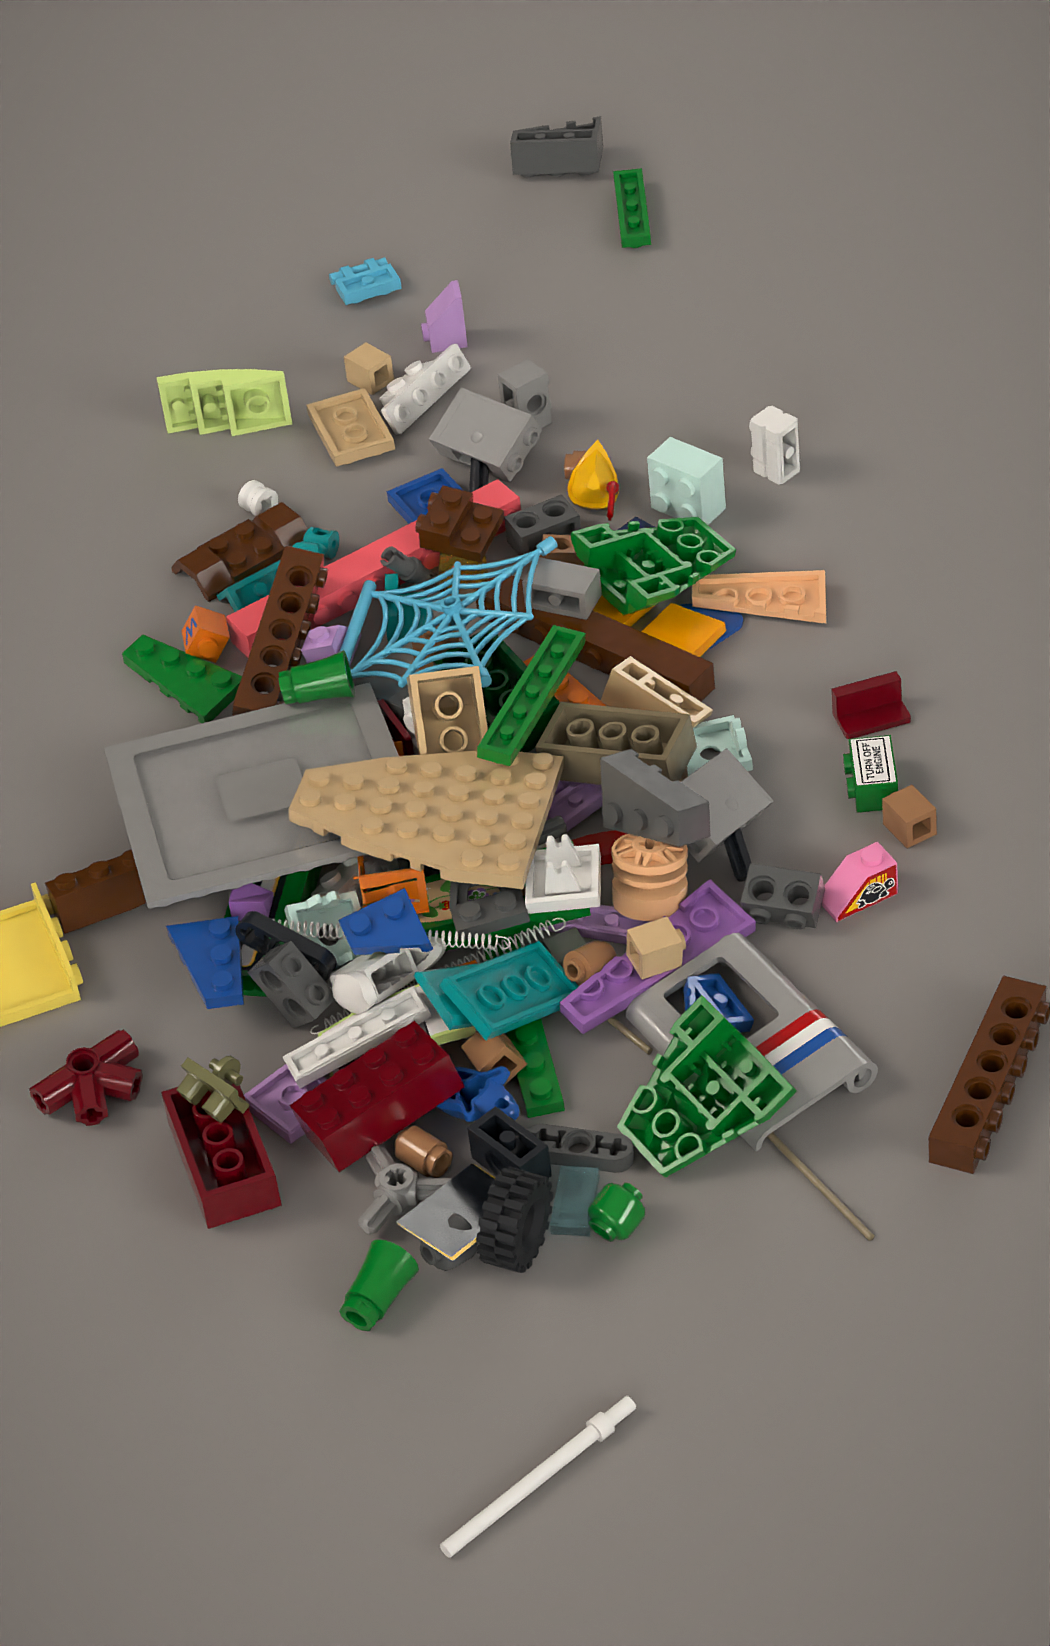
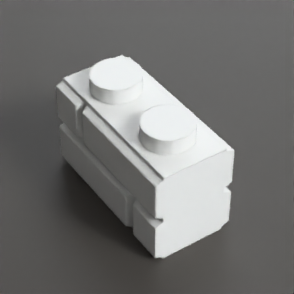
[749,406,800,485]

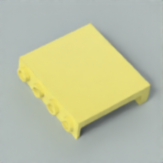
[0,882,83,1027]

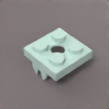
[687,715,753,776]
[284,890,361,971]

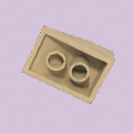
[407,666,488,755]

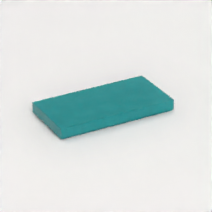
[439,941,579,1041]

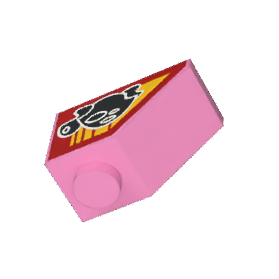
[821,842,898,922]

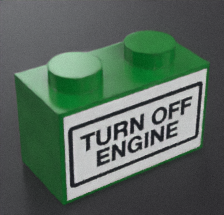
[843,735,898,813]

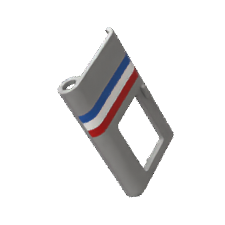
[626,933,878,1151]

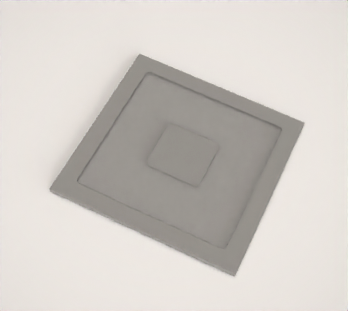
[104,682,399,909]

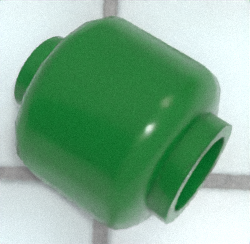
[587,1182,646,1242]

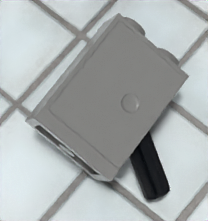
[681,748,773,882]

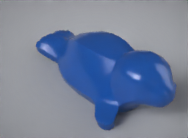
[436,1066,520,1122]

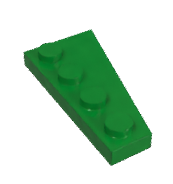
[122,634,242,723]

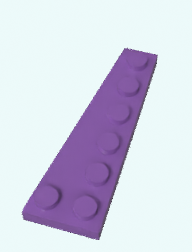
[560,880,756,1034]

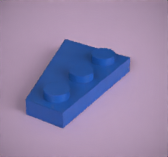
[166,916,244,1009]

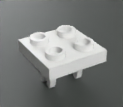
[525,834,601,914]

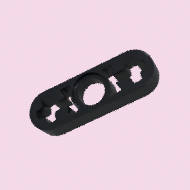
[235,911,337,981]

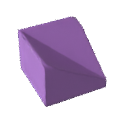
[229,883,274,921]

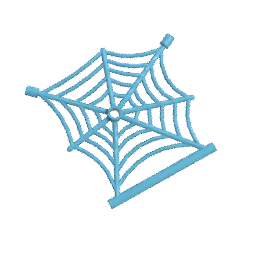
[339,536,558,688]

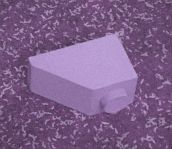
[421,280,468,353]
[301,625,362,666]

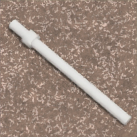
[440,1396,636,1558]

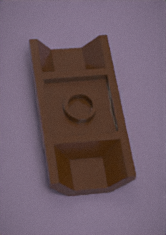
[171,502,308,602]

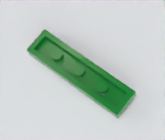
[613,168,651,248]

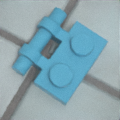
[329,257,402,305]

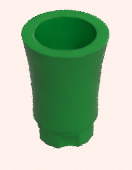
[278,650,355,705]
[339,1239,419,1331]

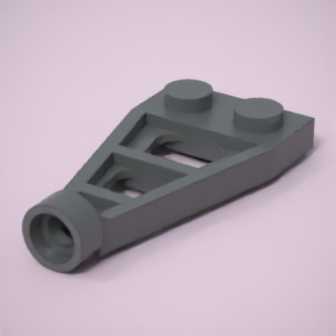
[449,881,530,942]

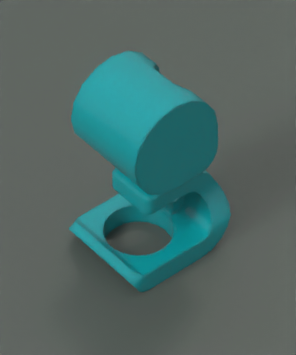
[292,527,340,559]

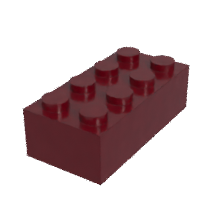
[289,1021,465,1172]
[161,1083,282,1229]

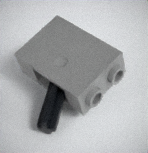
[429,387,542,492]

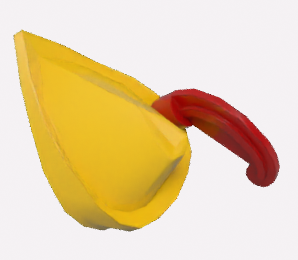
[567,439,619,521]

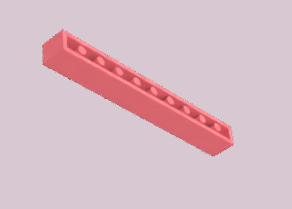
[226,479,521,658]

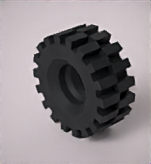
[476,1167,553,1273]

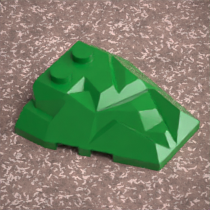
[571,517,736,615]
[617,995,797,1178]

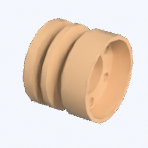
[611,834,688,921]

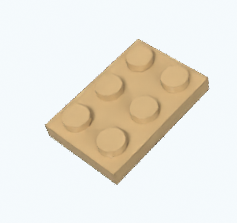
[306,388,395,467]

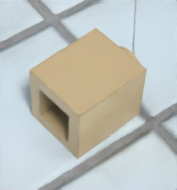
[344,342,394,395]
[626,917,686,980]

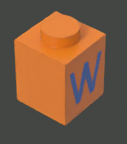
[181,605,230,663]

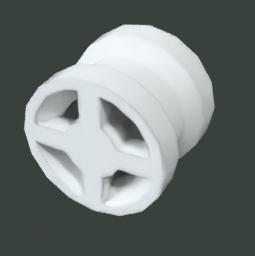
[238,480,278,517]

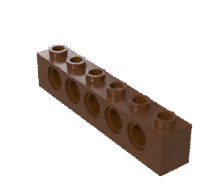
[232,545,328,716]
[928,975,1050,1174]

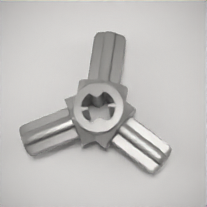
[358,1146,452,1235]

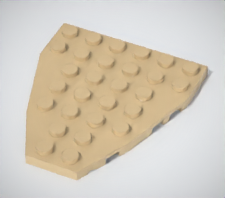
[289,751,564,889]

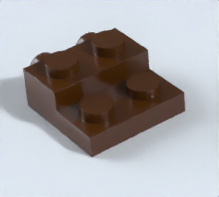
[415,485,504,563]

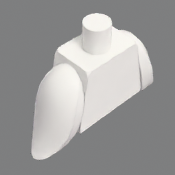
[328,936,446,1014]

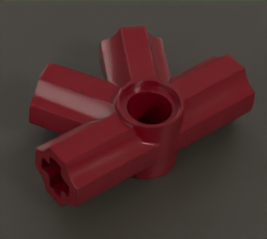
[29,1029,143,1126]

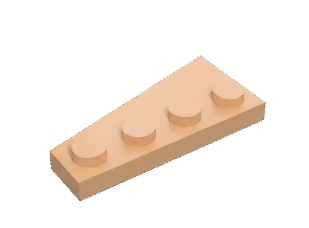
[692,570,826,624]

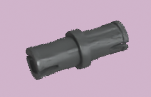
[380,546,440,591]

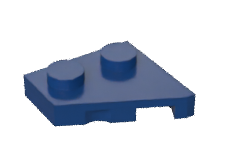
[338,888,433,955]

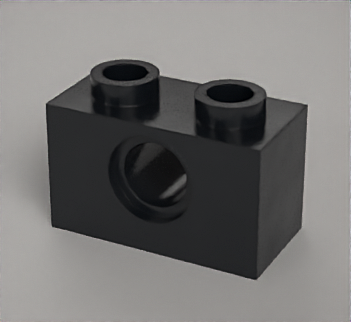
[467,1106,552,1178]

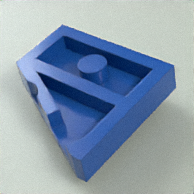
[684,973,754,1032]

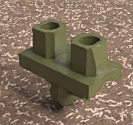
[177,1055,250,1123]

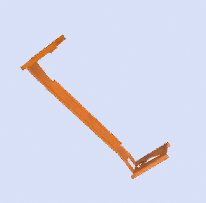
[353,741,430,914]

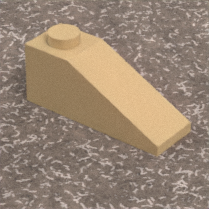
[601,656,713,728]

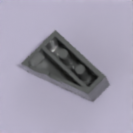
[510,116,603,177]
[600,749,710,847]

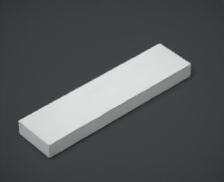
[283,986,432,1089]

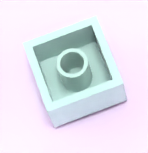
[647,437,726,525]

